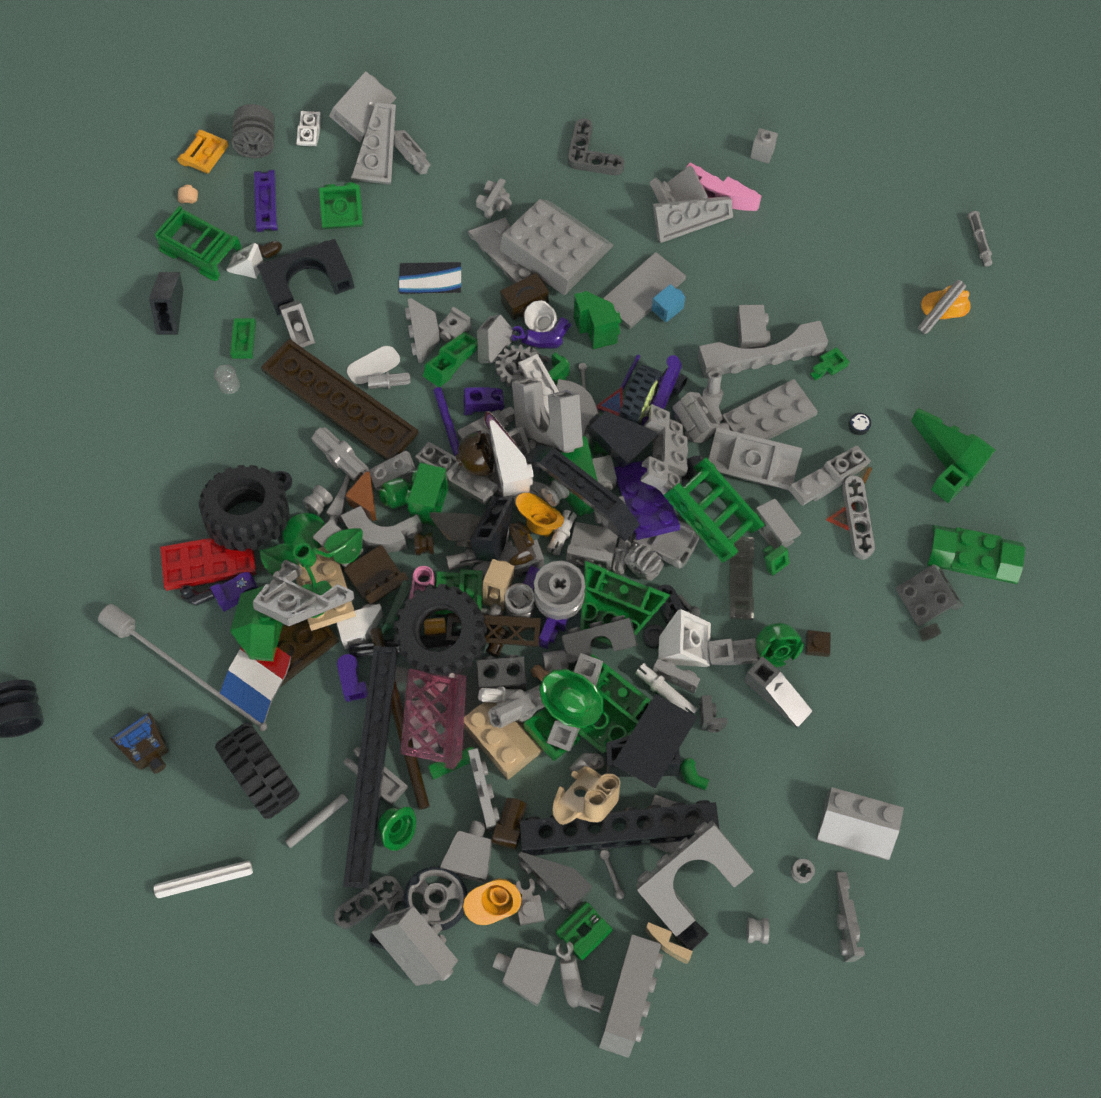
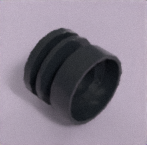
[0,680,44,738]

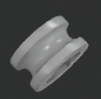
[791,859,815,883]

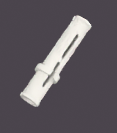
[635,663,698,714]

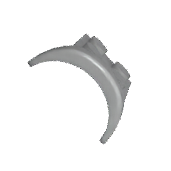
[632,520,700,569]

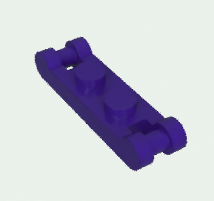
[254,170,278,232]
[642,355,682,426]

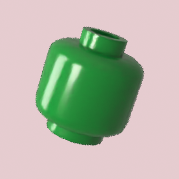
[379,477,412,509]

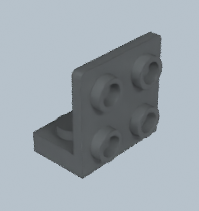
[896,564,964,626]

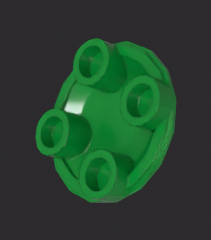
[283,513,325,549]

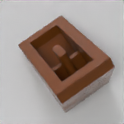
[345,472,377,521]

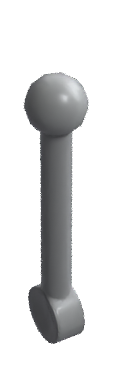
[578,363,587,389]
[600,850,625,899]

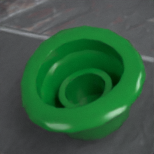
[378,807,416,851]

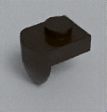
[508,529,536,566]

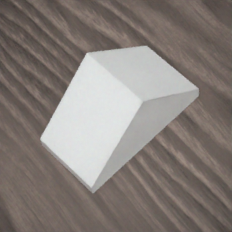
[226,243,263,279]

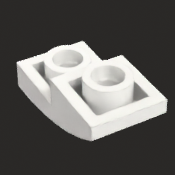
[296,111,322,146]

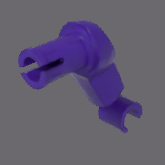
[510,317,571,349]

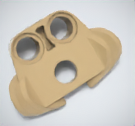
[553,766,620,824]

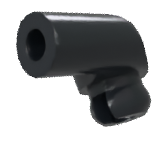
[180,585,215,606]

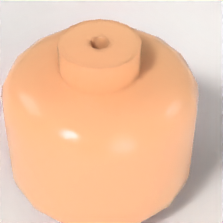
[177,185,198,204]

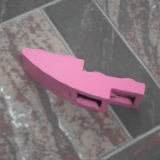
[686,163,762,211]

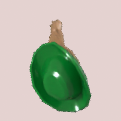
[530,665,603,729]

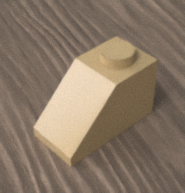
[483,559,514,611]

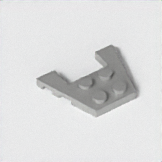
[253,560,354,626]

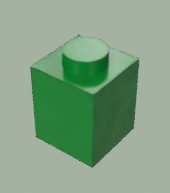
[931,464,969,503]

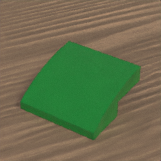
[434,569,483,617]

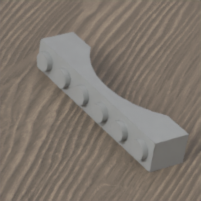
[697,321,828,378]

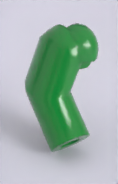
[680,758,709,790]

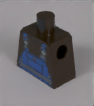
[110,712,169,774]

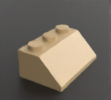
[462,702,544,780]

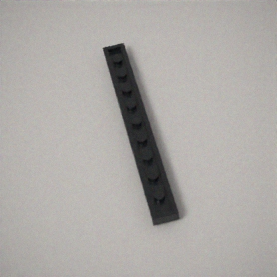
[343,646,398,889]

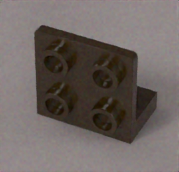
[344,545,409,605]

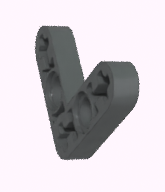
[568,118,624,175]
[334,876,404,929]

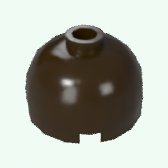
[456,430,495,476]

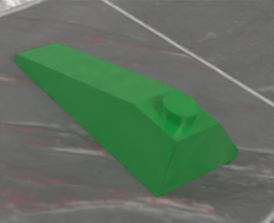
[911,408,996,487]

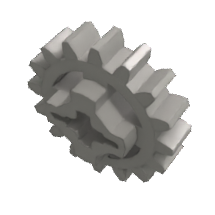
[496,344,541,387]

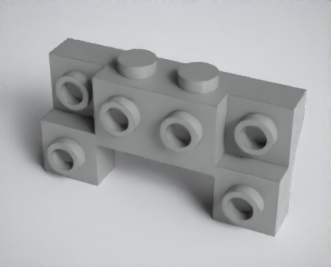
[641,404,688,495]

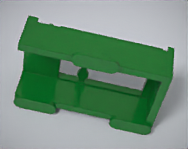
[155,206,242,281]

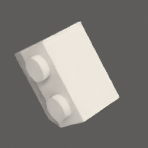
[489,420,533,497]

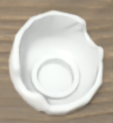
[524,300,557,332]

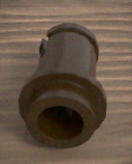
[485,627,510,658]

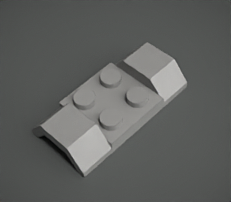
[708,427,802,490]

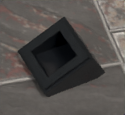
[672,921,709,951]

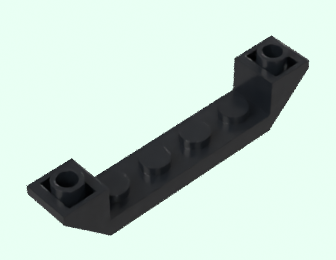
[525,445,640,541]

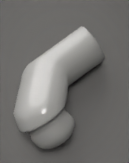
[568,753,605,773]

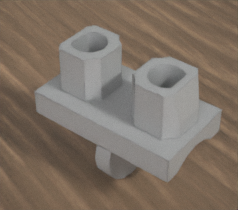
[476,178,512,219]

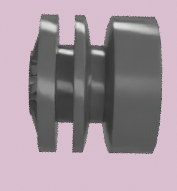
[232,104,275,158]

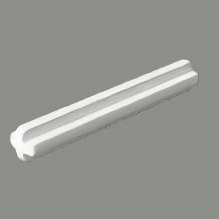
[154,860,253,898]

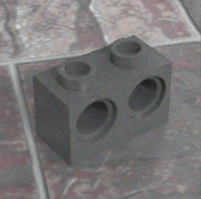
[477,655,526,691]

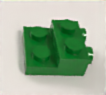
[319,182,363,230]

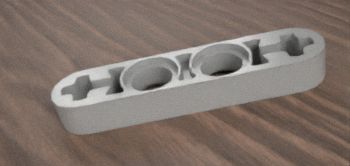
[842,475,875,560]

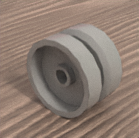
[534,561,585,620]

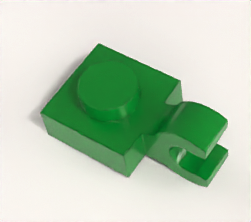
[810,347,850,381]

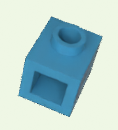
[651,284,685,322]

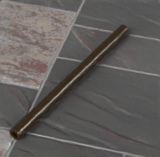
[370,628,430,810]

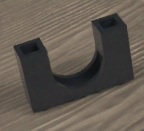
[257,239,355,315]

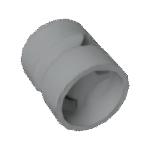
[505,583,535,618]

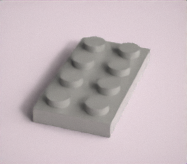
[722,379,818,440]

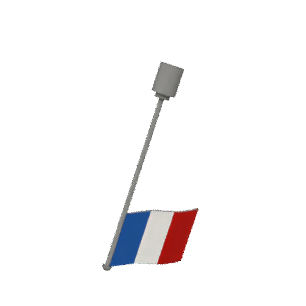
[98,604,291,731]

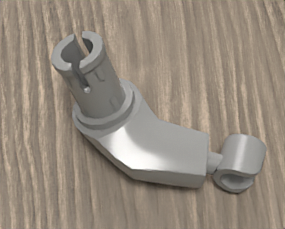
[702,371,730,430]
[556,942,605,1013]

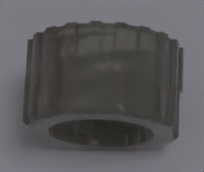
[918,623,942,642]

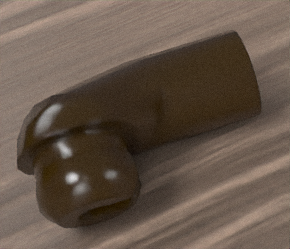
[254,241,282,258]

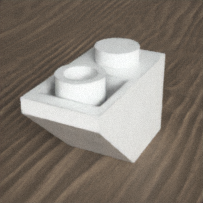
[337,604,383,649]

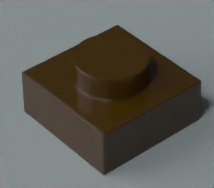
[806,630,831,657]

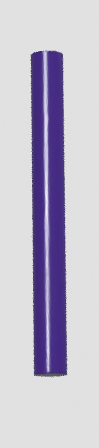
[433,387,459,457]

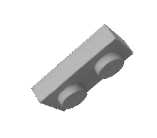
[653,659,700,694]

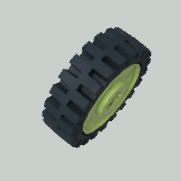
[619,365,661,426]

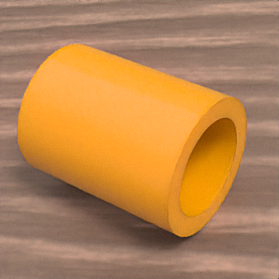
[424,617,446,635]

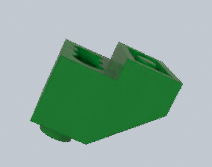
[573,291,621,349]

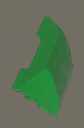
[580,561,670,646]
[578,654,652,754]

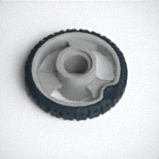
[403,866,468,931]

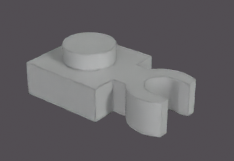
[516,879,545,926]

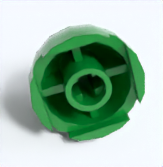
[755,623,804,668]

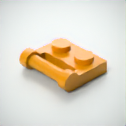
[177,130,229,174]

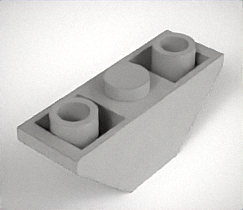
[405,298,440,363]

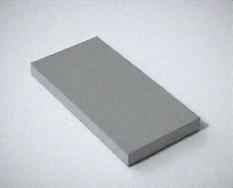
[603,252,686,329]

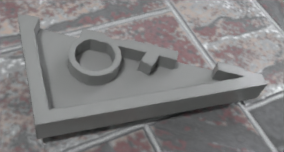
[836,872,865,962]

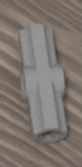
[311,427,369,482]
[488,684,545,728]

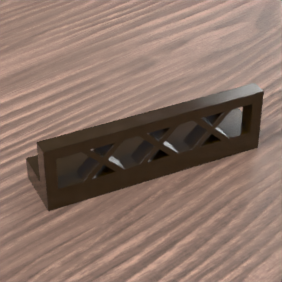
[446,613,542,647]

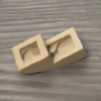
[645,922,693,964]

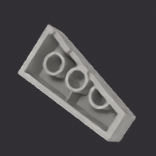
[599,935,663,1058]

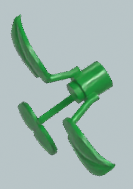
[260,528,363,618]

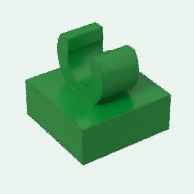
[763,545,790,576]

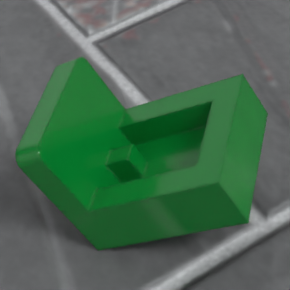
[548,352,570,386]

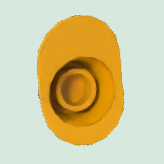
[921,285,970,319]
[516,493,564,537]
[463,878,522,925]

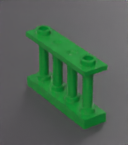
[663,457,765,563]

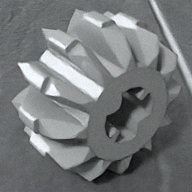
[624,543,664,581]

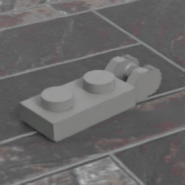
[343,747,408,805]

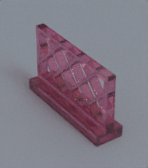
[400,669,466,769]

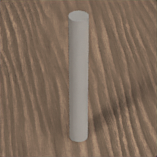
[285,793,348,848]

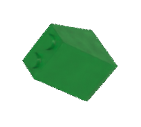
[549,436,598,517]

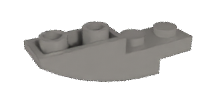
[415,442,498,505]
[788,445,871,506]

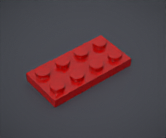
[160,538,257,591]

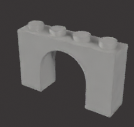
[512,378,583,453]
[636,820,754,936]

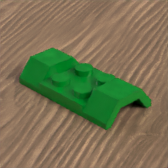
[927,524,1025,584]

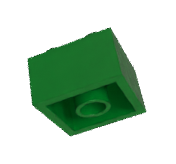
[405,463,449,527]

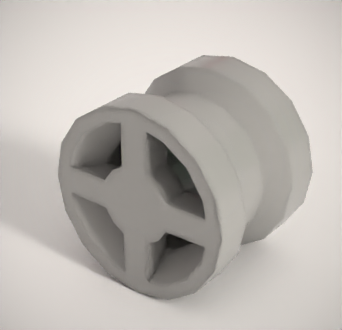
[541,479,569,507]
[746,917,769,944]

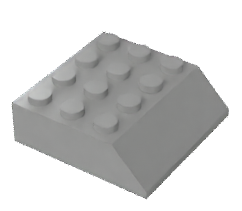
[500,199,613,295]

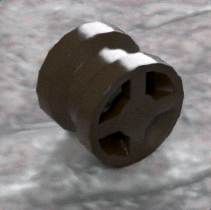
[414,532,434,556]

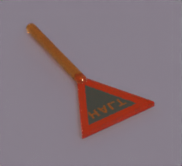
[826,467,872,531]

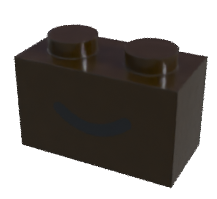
[500,273,549,320]

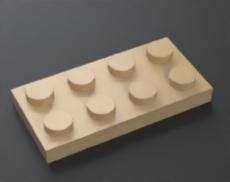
[296,547,356,631]

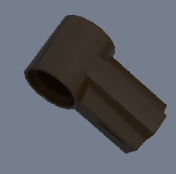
[492,798,527,850]

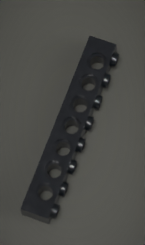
[520,800,720,856]

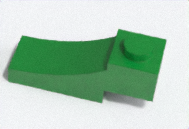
[423,332,478,387]

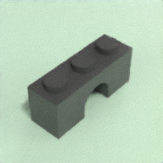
[562,615,638,663]

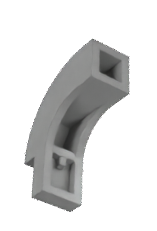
[556,379,600,446]
[341,506,423,553]

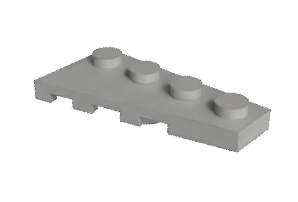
[351,102,396,185]
[653,196,733,243]
[468,218,533,284]

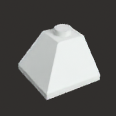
[658,609,711,667]

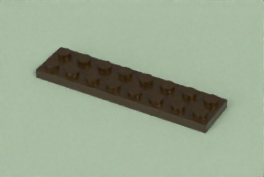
[261,339,419,461]

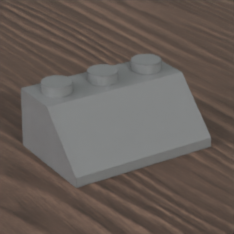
[817,787,904,860]

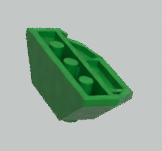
[230,583,283,661]

